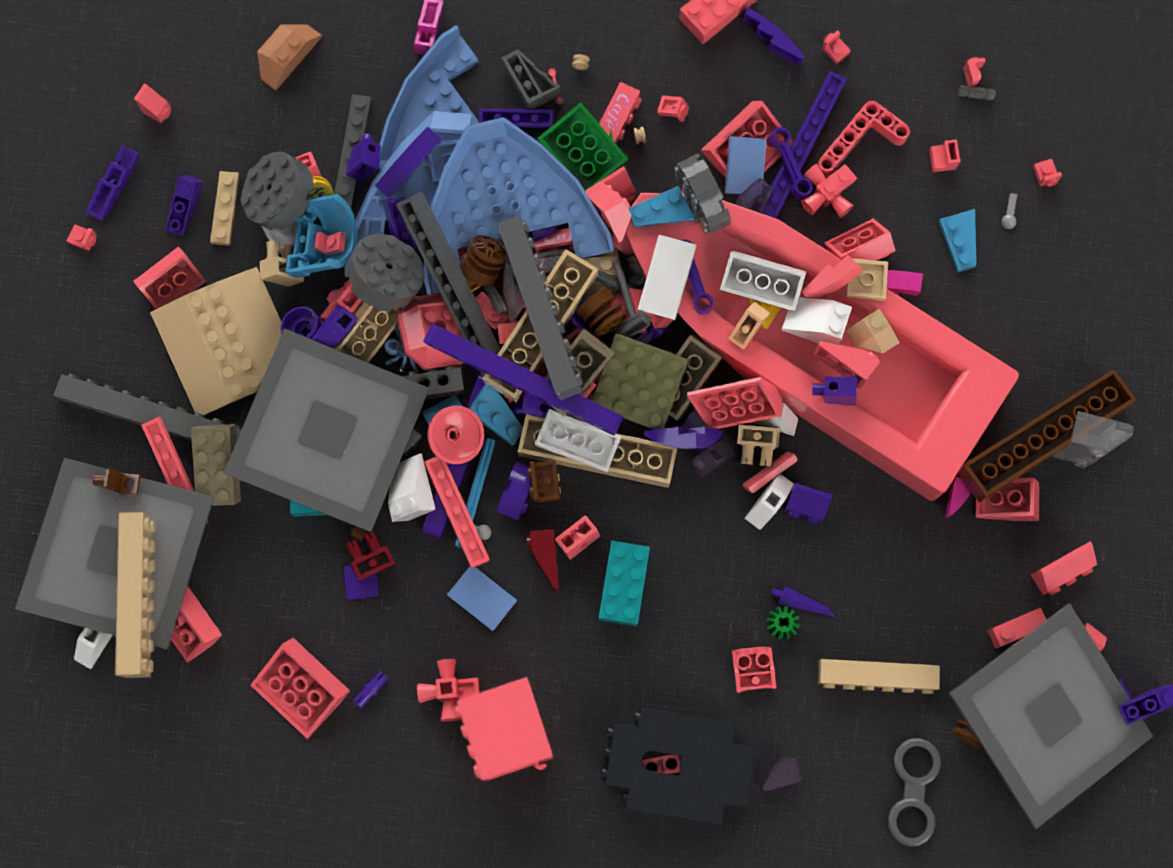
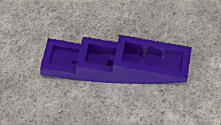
[743,8,804,66]
[375,126,442,199]
[86,145,140,220]

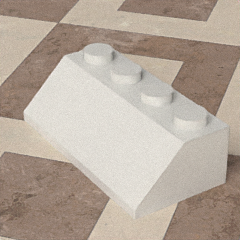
[720,250,806,311]

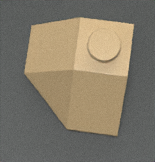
[846,309,900,353]

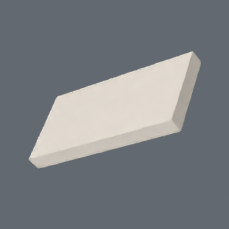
[638,235,697,320]
[535,409,621,473]

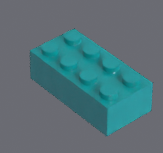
[598,541,650,627]

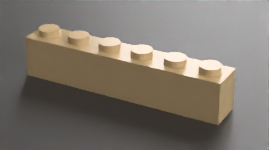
[818,659,940,694]

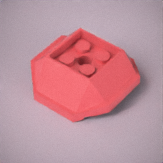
[397,293,463,371]

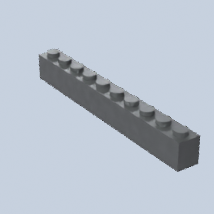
[396,191,501,377]
[498,215,583,400]
[53,373,242,441]

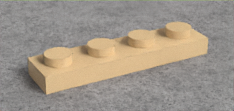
[210,171,240,246]

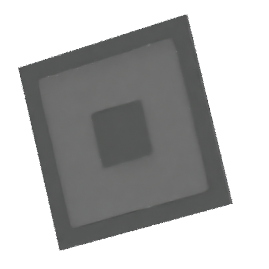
[224,329,429,532]
[15,458,214,649]
[949,604,1153,829]

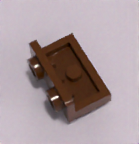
[528,460,561,503]

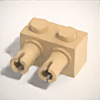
[260,241,304,287]
[737,425,780,466]

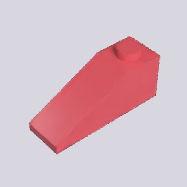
[987,608,1046,648]

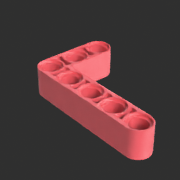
[818,101,910,178]

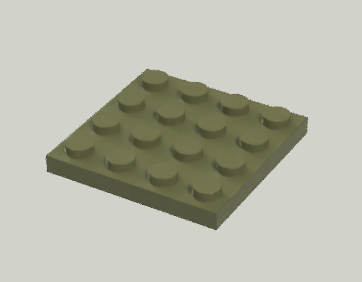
[592,333,689,430]

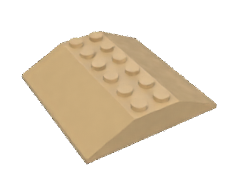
[150,267,282,415]

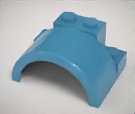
[285,194,358,278]

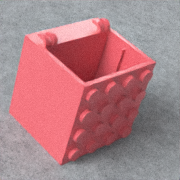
[455,677,553,781]

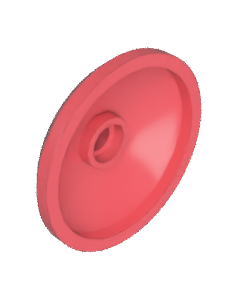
[428,406,484,464]

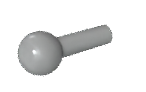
[1001,193,1017,229]
[474,524,491,540]

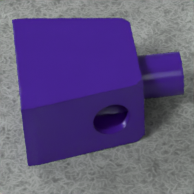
[345,134,381,182]
[812,376,857,406]
[512,394,558,418]

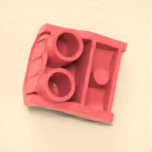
[731,647,776,692]

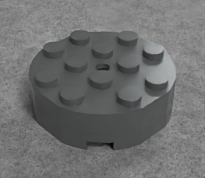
[241,151,313,230]
[674,154,731,235]
[345,234,425,311]

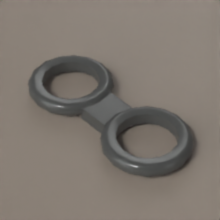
[888,738,941,847]

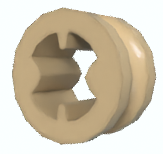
[572,54,589,70]
[633,127,646,145]

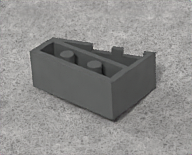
[502,50,561,109]

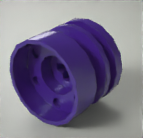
[280,307,324,339]

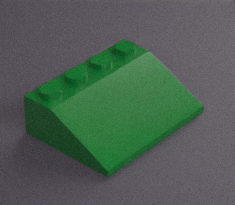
[538,103,629,191]

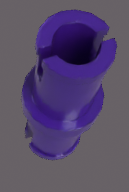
[353,671,389,709]

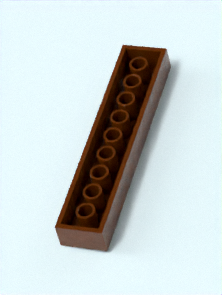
[958,369,1137,503]

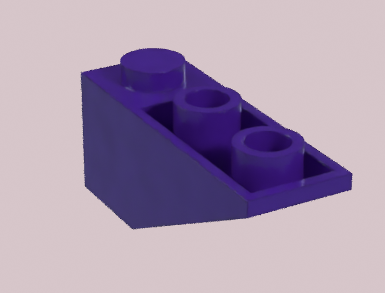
[165,175,204,236]
[311,306,358,348]
[1118,685,1173,725]

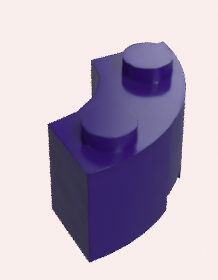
[497,462,533,520]

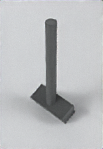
[613,260,652,338]

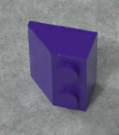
[784,483,833,524]

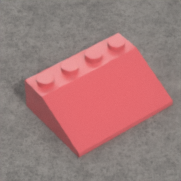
[701,101,793,177]
[687,377,782,429]
[251,638,350,739]

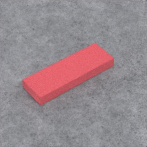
[742,451,798,493]

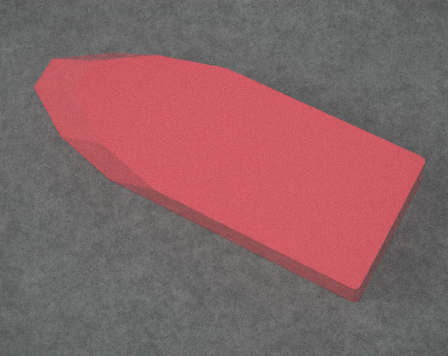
[625,193,1019,501]

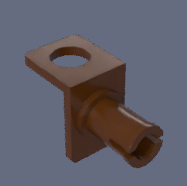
[92,469,141,494]

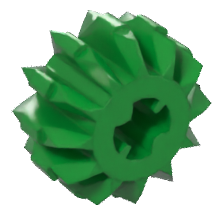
[766,606,800,640]

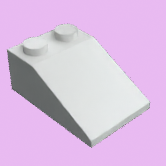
[782,297,852,345]
[388,454,436,522]

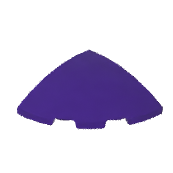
[644,427,723,449]

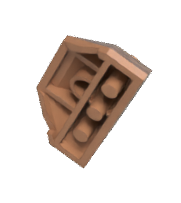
[257,25,322,91]

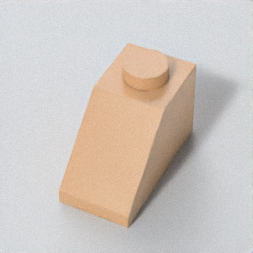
[728,302,770,350]

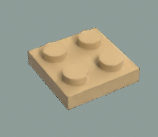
[846,259,888,301]

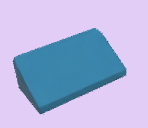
[422,394,463,425]

